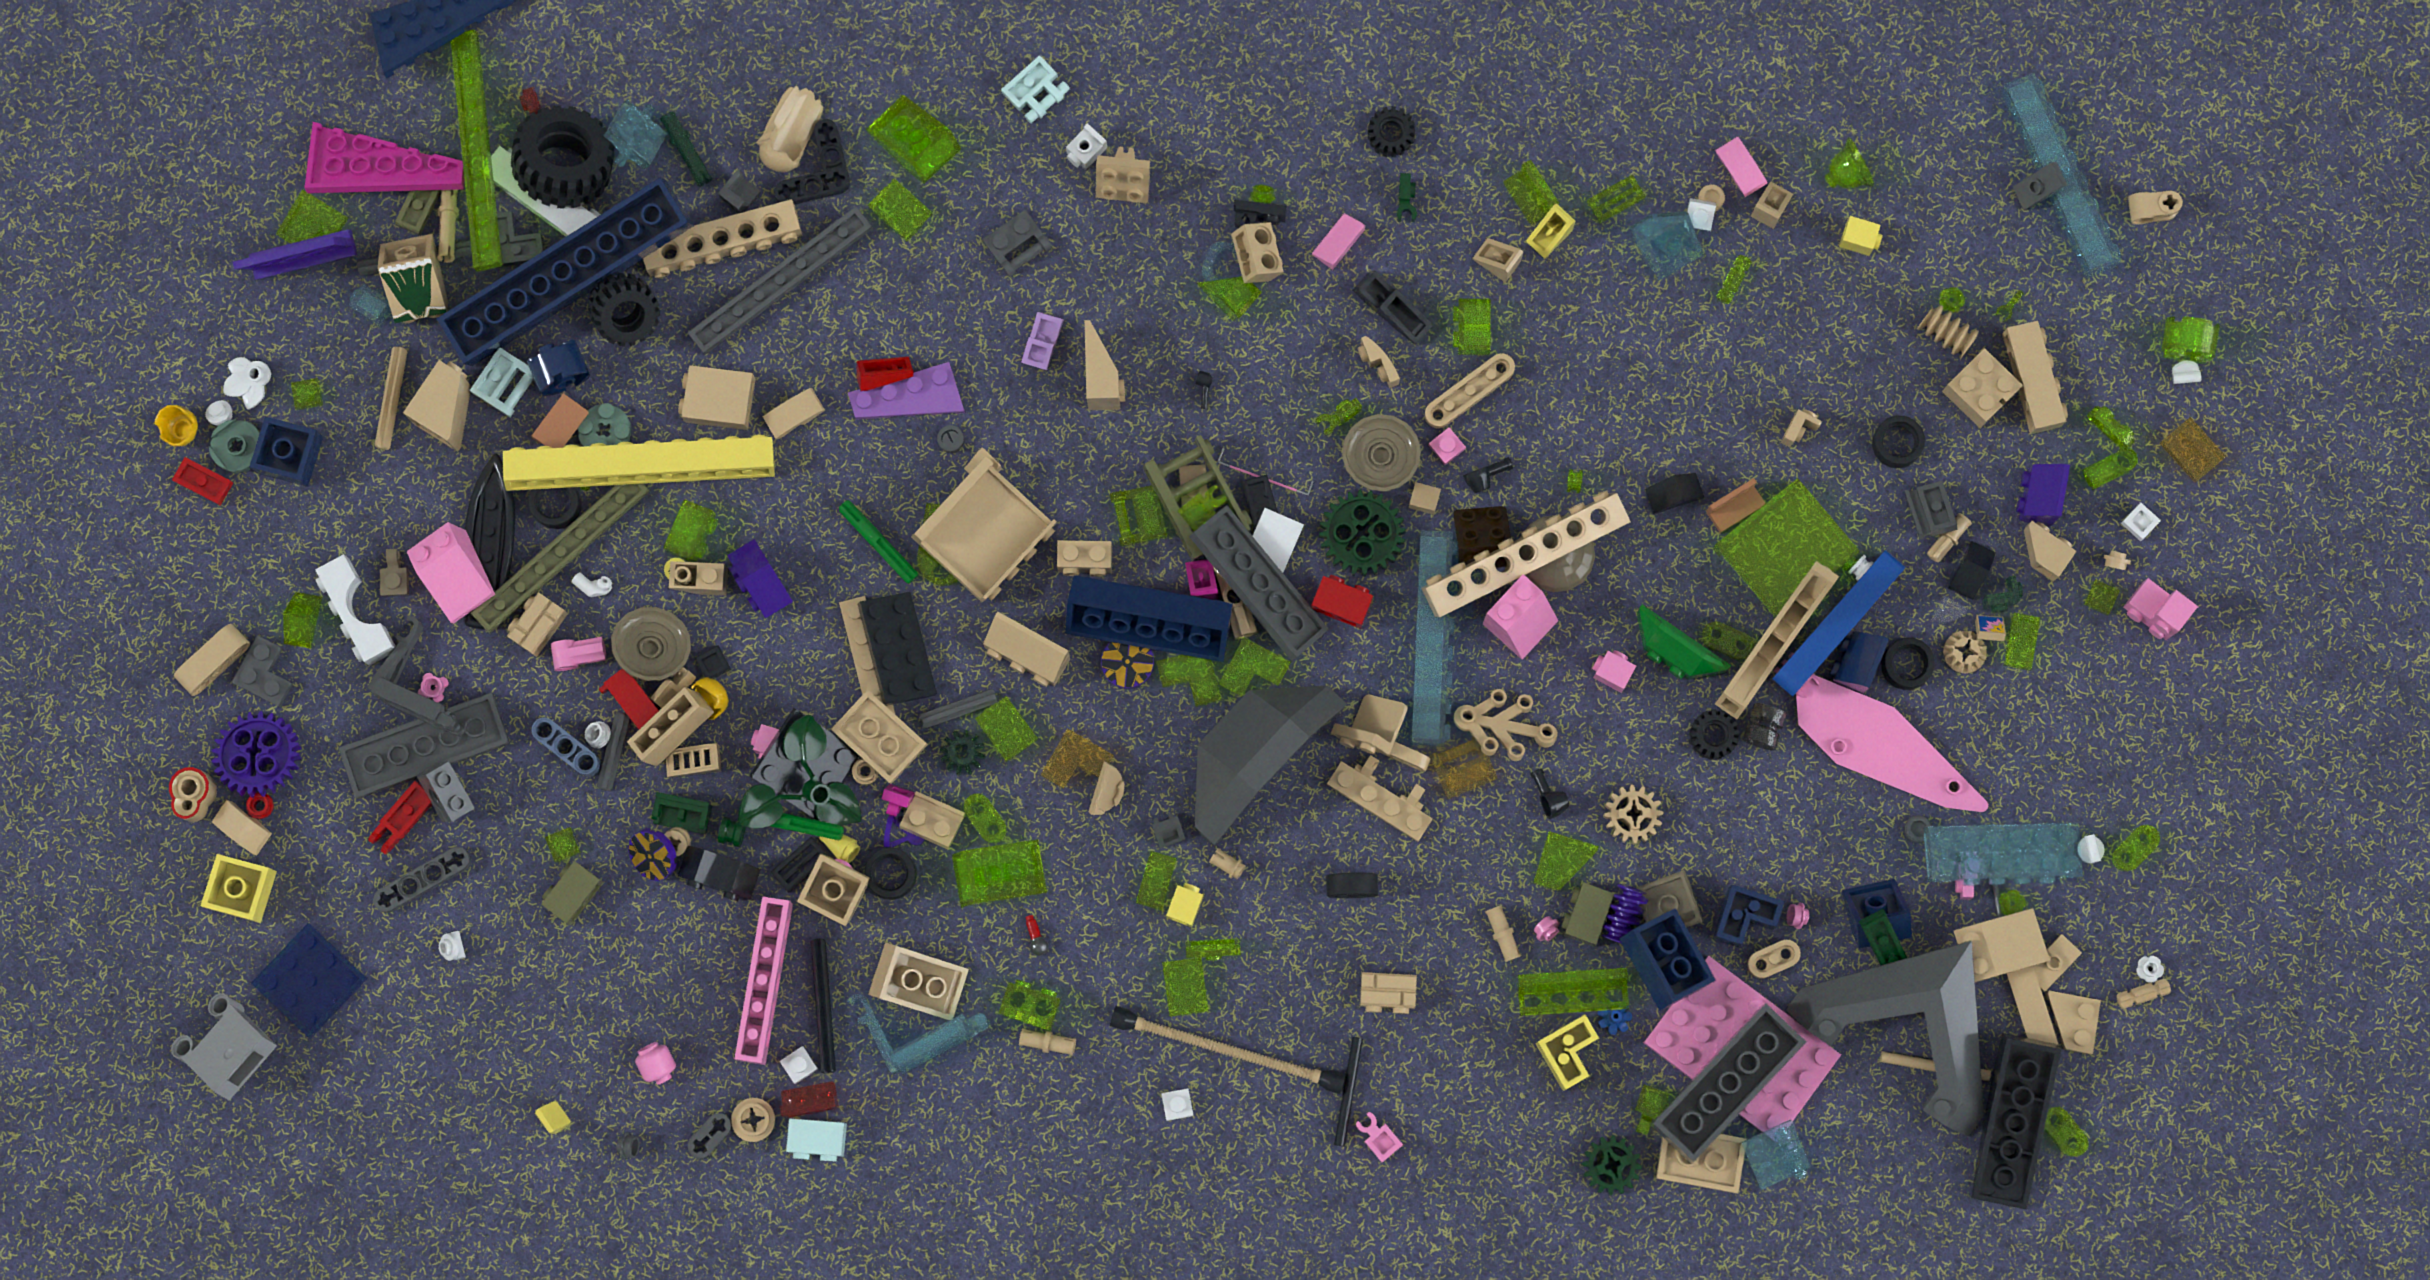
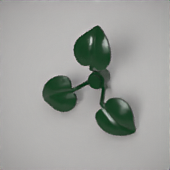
[738,715,861,828]

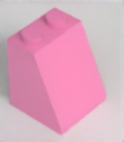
[1483,574,1558,660]

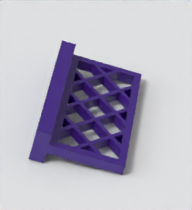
[233,229,358,280]

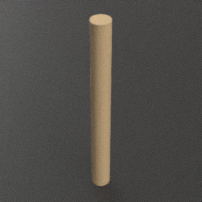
[1880,1051,1991,1081]

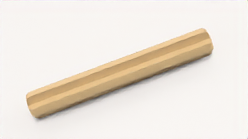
[375,347,407,450]

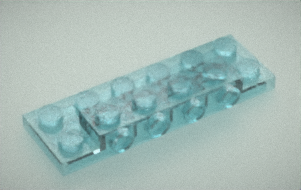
[1923,823,2083,886]

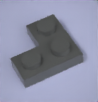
[485,211,544,268]
[231,635,293,707]

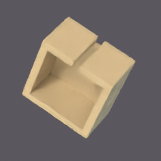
[1942,348,2023,428]

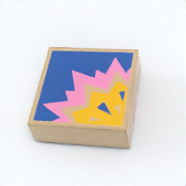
[1975,615,2006,641]

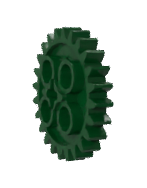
[1319,490,1406,577]

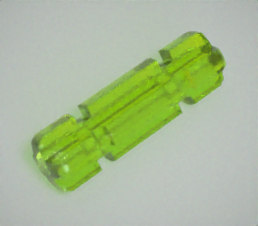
[1716,255,1752,305]

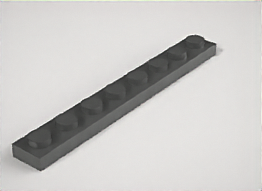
[688,206,873,355]

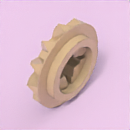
[1943,631,1987,673]
[731,1098,775,1142]

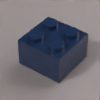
[249,417,323,487]

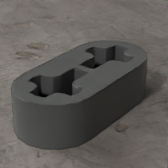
[688,1113,732,1159]

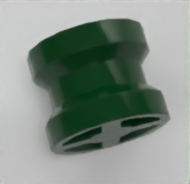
[718,817,746,848]

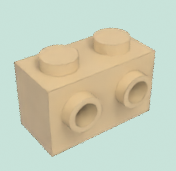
[1057,540,1112,577]

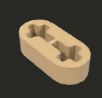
[1382,742,1431,772]

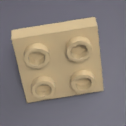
[1096,147,1150,203]

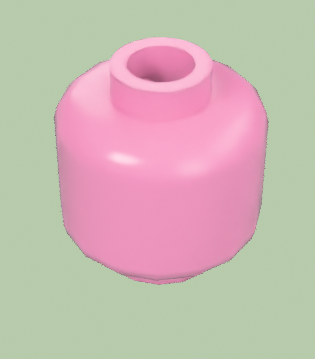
[635,1042,676,1085]

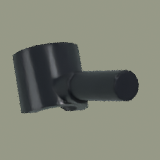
[1195,371,1212,409]

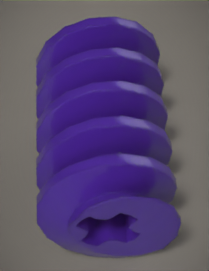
[1601,884,1648,944]

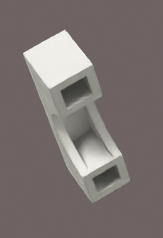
[315,554,396,666]

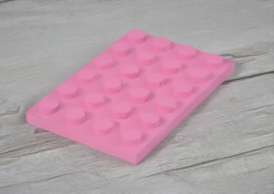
[1644,956,1841,1143]

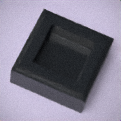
[695,645,731,679]

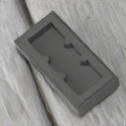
[2013,162,2067,210]

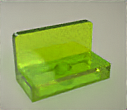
[1503,159,1559,225]

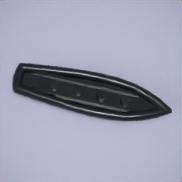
[464,453,516,630]

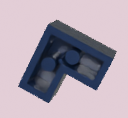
[1713,884,1785,947]

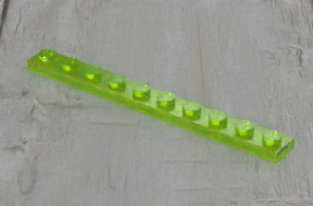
[451,29,502,272]

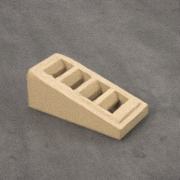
[666,743,721,777]

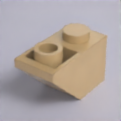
[2024,521,2076,582]
[669,561,728,596]

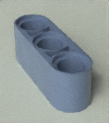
[532,717,602,777]

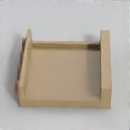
[911,457,1057,602]

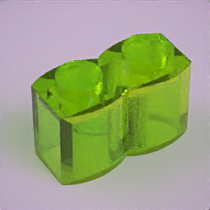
[1453,299,1491,355]

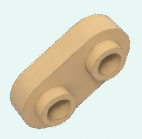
[1747,940,1800,979]

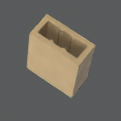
[678,365,756,430]

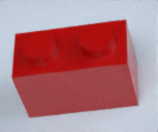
[1311,575,1373,629]

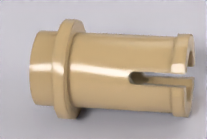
[1209,848,1246,879]

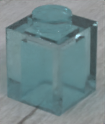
[349,284,391,327]

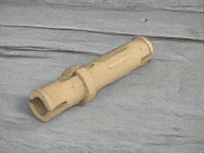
[437,190,459,263]

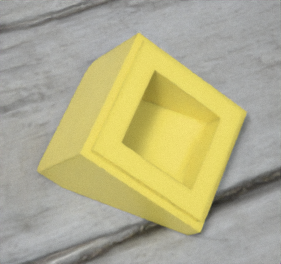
[535,1101,570,1134]

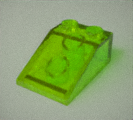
[866,94,961,184]
[952,839,1047,908]

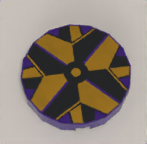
[1101,642,1154,689]
[628,828,677,881]

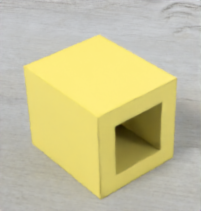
[1839,216,1882,256]
[1166,883,1203,927]

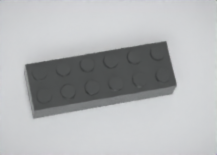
[1650,1004,1806,1163]

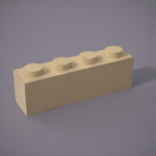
[2002,321,2068,434]

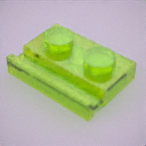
[868,178,933,242]
[975,696,1038,763]
[1162,957,1209,1017]

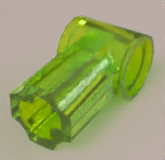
[2082,447,2138,490]

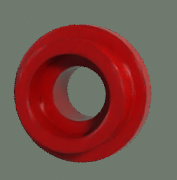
[246,792,274,819]

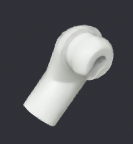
[572,572,612,597]

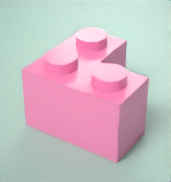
[2123,578,2198,640]

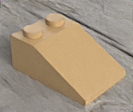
[1085,320,1125,410]
[1954,908,2050,983]
[868,942,969,1021]

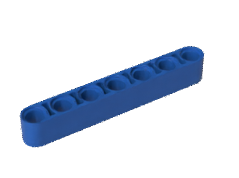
[1772,550,1906,697]

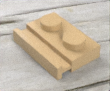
[899,791,965,850]

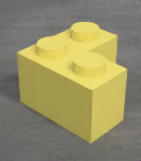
[1536,1015,1599,1091]

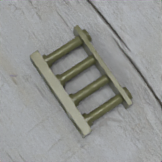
[1142,435,1252,561]

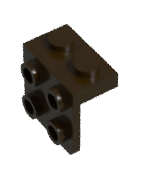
[1453,506,1511,569]

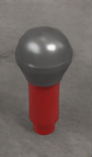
[1026,915,1049,956]

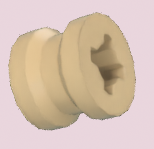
[664,827,691,856]

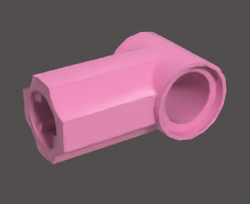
[551,637,607,671]

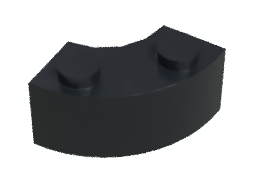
[678,846,761,902]

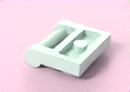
[469,347,534,418]

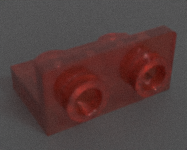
[780,1081,839,1118]

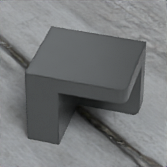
[718,170,760,214]

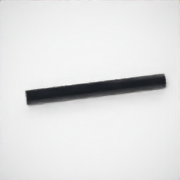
[1334,1037,1363,1147]

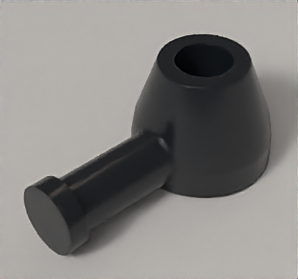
[1463,457,1513,493]
[1530,768,1569,819]

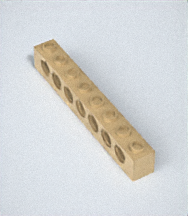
[1421,490,1631,617]

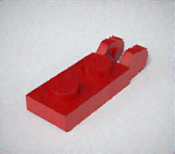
[368,780,432,854]

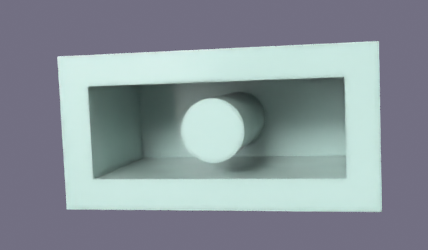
[786,1119,847,1162]

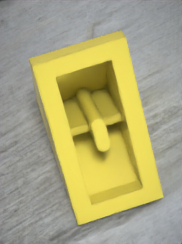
[1526,203,1576,259]

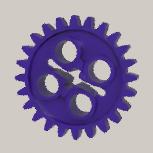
[211,711,302,798]

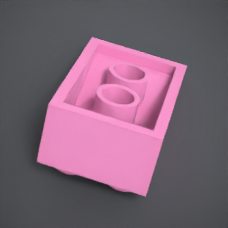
[407,522,495,624]

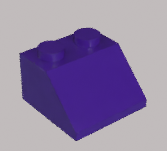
[2016,464,2070,527]

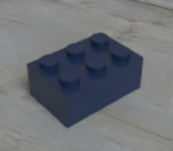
[1620,908,1716,1011]

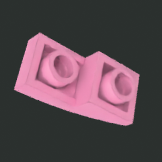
[1715,137,1768,197]

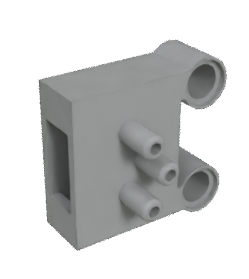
[171,993,277,1100]

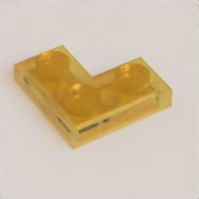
[1041,729,1115,789]

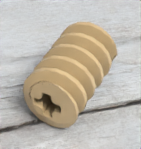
[1917,305,1978,359]

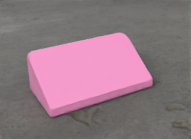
[1312,214,1365,270]

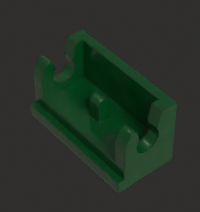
[651,792,713,835]

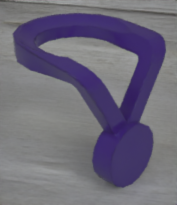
[884,815,925,848]

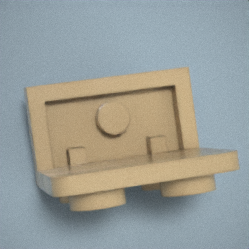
[1331,694,1408,755]

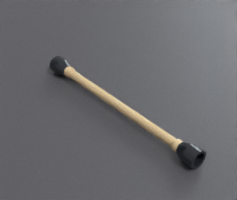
[1110,1006,1346,1094]

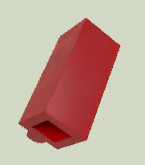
[599,669,659,730]

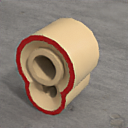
[169,767,217,822]

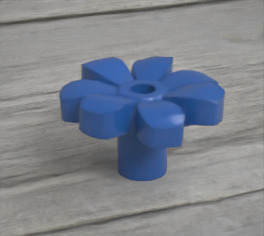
[1597,1000,1632,1035]

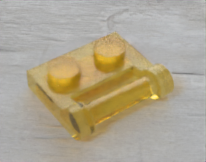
[1429,736,1498,800]

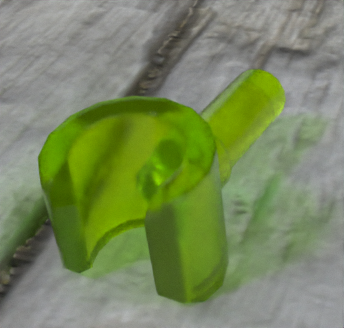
[1995,290,2024,322]

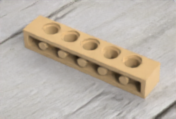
[643,199,803,278]

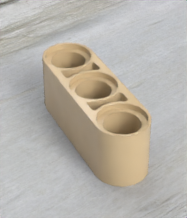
[174,624,250,696]

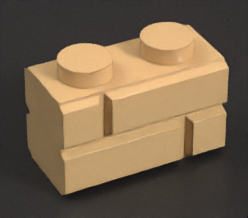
[507,592,568,657]
[1360,972,1417,1014]

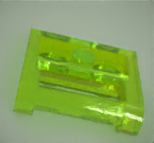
[1109,485,1167,546]

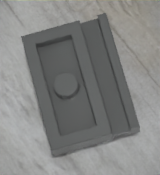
[1904,481,1958,540]

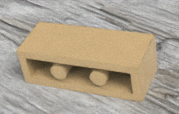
[627,687,714,766]

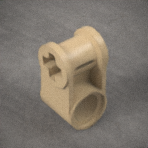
[2128,191,2183,225]

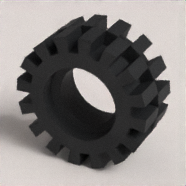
[1368,106,1415,158]
[1689,709,1740,760]

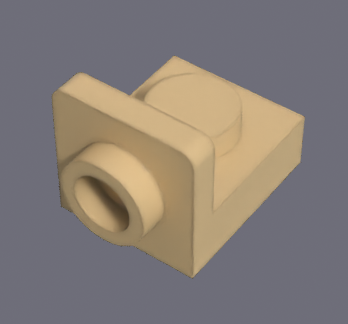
[1780,409,1822,447]

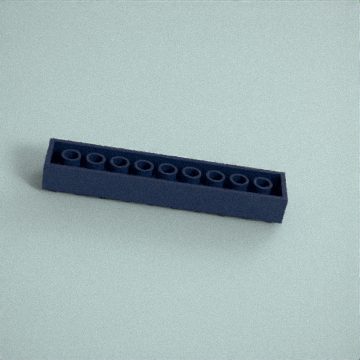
[437,177,694,366]

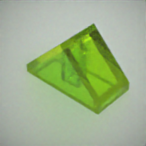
[283,592,322,649]

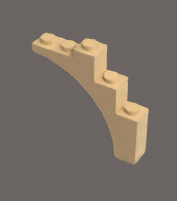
[1715,561,1839,719]

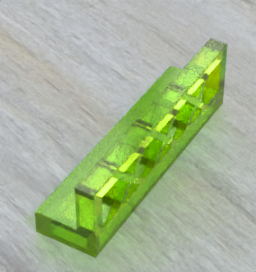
[1517,968,1629,1016]

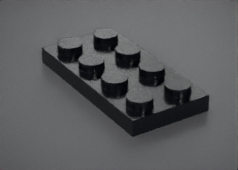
[857,592,937,706]

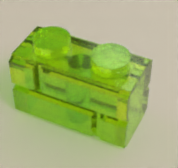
[663,500,718,562]

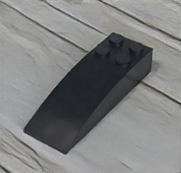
[1972,1033,2061,1210]

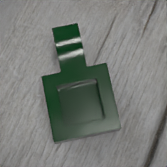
[1396,173,1417,222]

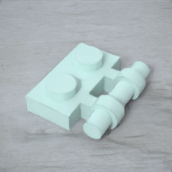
[1001,55,1070,123]

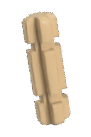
[2117,979,2171,1009]

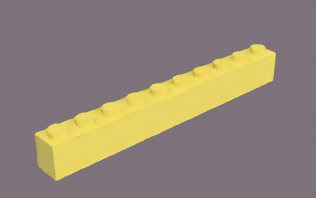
[503,435,775,491]

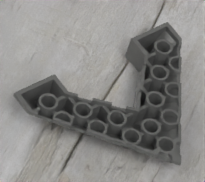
[1786,940,1984,1137]

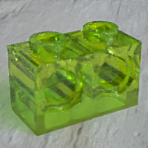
[998,979,1062,1032]

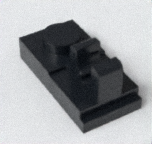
[1234,200,1287,228]

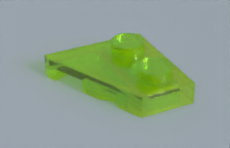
[1532,831,1599,892]

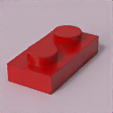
[172,457,233,506]

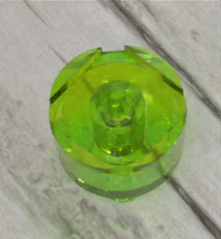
[2161,317,2220,364]

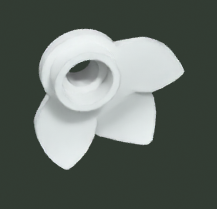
[223,357,271,409]

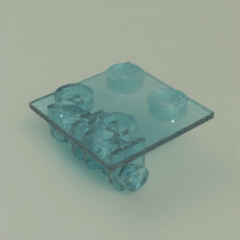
[1741,1119,1811,1190]

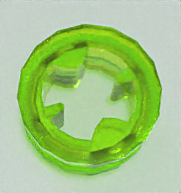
[1566,468,1583,494]

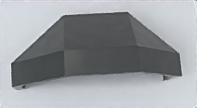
[1195,685,1347,848]

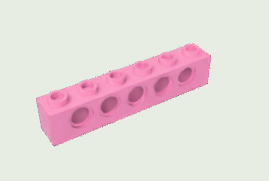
[735,897,793,1065]

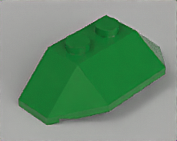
[1637,604,1731,680]

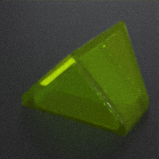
[1196,275,1262,321]

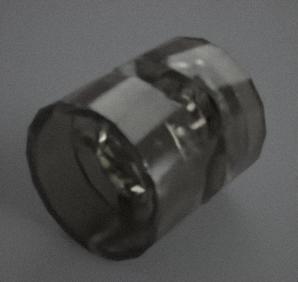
[1742,703,1787,751]

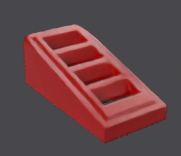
[856,357,913,391]

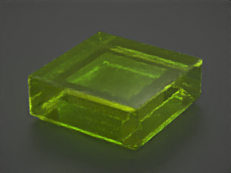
[2083,579,2120,616]

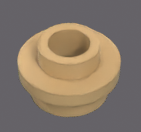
[2103,551,2131,570]
[852,758,879,785]

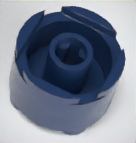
[527,339,590,396]

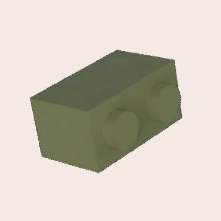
[541,861,604,926]
[1561,882,1614,947]

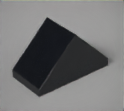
[1645,473,1704,514]
[1948,541,1996,600]

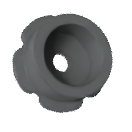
[616,1132,640,1159]

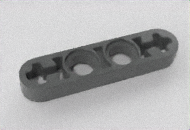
[373,847,471,913]

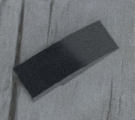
[1352,270,1433,345]

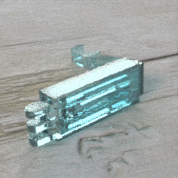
[847,994,990,1075]

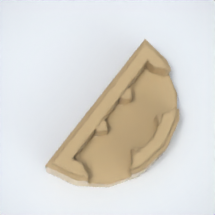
[1088,762,1125,815]

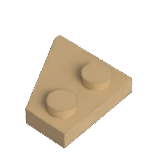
[2046,991,2101,1055]

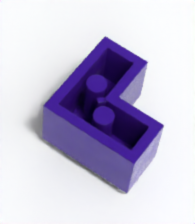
[727,539,793,618]

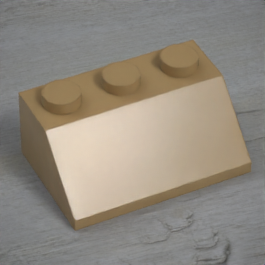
[983,611,1070,687]

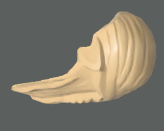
[756,86,823,173]

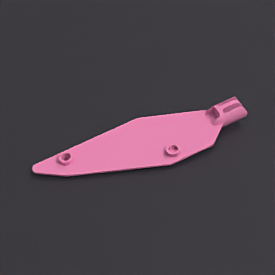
[1773,652,1988,812]

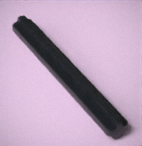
[811,939,836,1074]

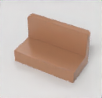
[531,393,588,448]
[1706,478,1766,534]

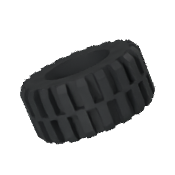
[511,105,615,209]

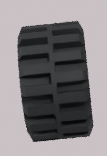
[588,273,660,346]

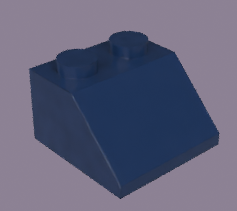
[1829,631,1889,694]
[1842,879,1912,949]

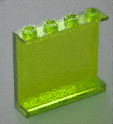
[1713,478,1860,620]

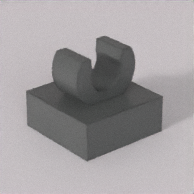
[1152,812,1186,849]

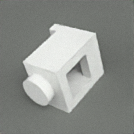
[1066,123,1107,170]

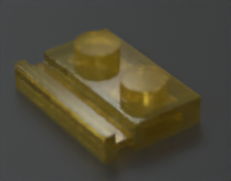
[2159,417,2226,483]

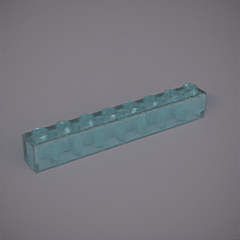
[2001,73,2121,280]
[1411,530,1457,747]

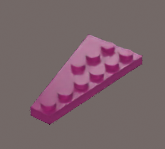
[304,122,466,193]

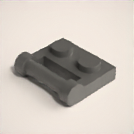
[982,210,1053,278]

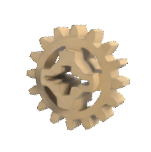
[1603,785,1663,845]

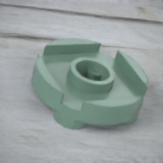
[578,403,632,447]
[209,419,260,474]

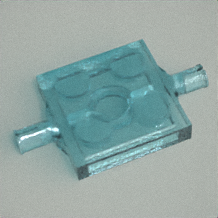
[604,99,667,170]

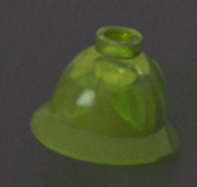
[1825,137,1874,189]

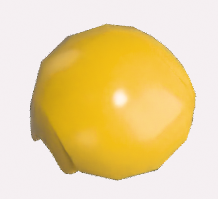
[154,405,198,447]
[691,677,728,720]

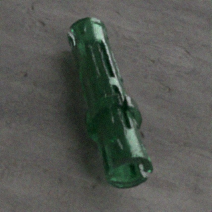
[660,111,713,187]

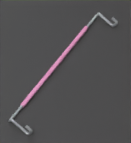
[1218,448,1314,495]

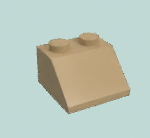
[797,853,870,926]

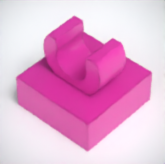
[881,784,915,817]

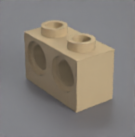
[1231,222,1284,283]

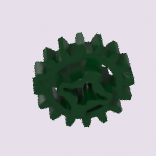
[1581,1135,1642,1196]

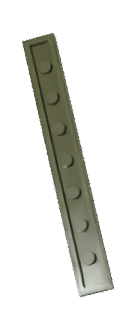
[471,484,650,634]

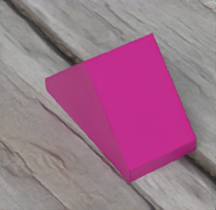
[1185,559,1218,600]

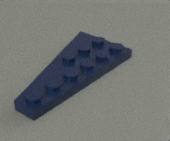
[370,0,517,79]

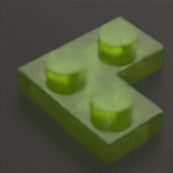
[1218,637,1291,697]
[1156,655,1222,707]

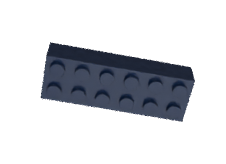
[1065,575,1233,662]

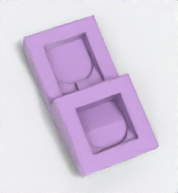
[1021,312,1064,370]

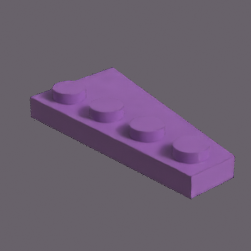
[848,362,965,420]

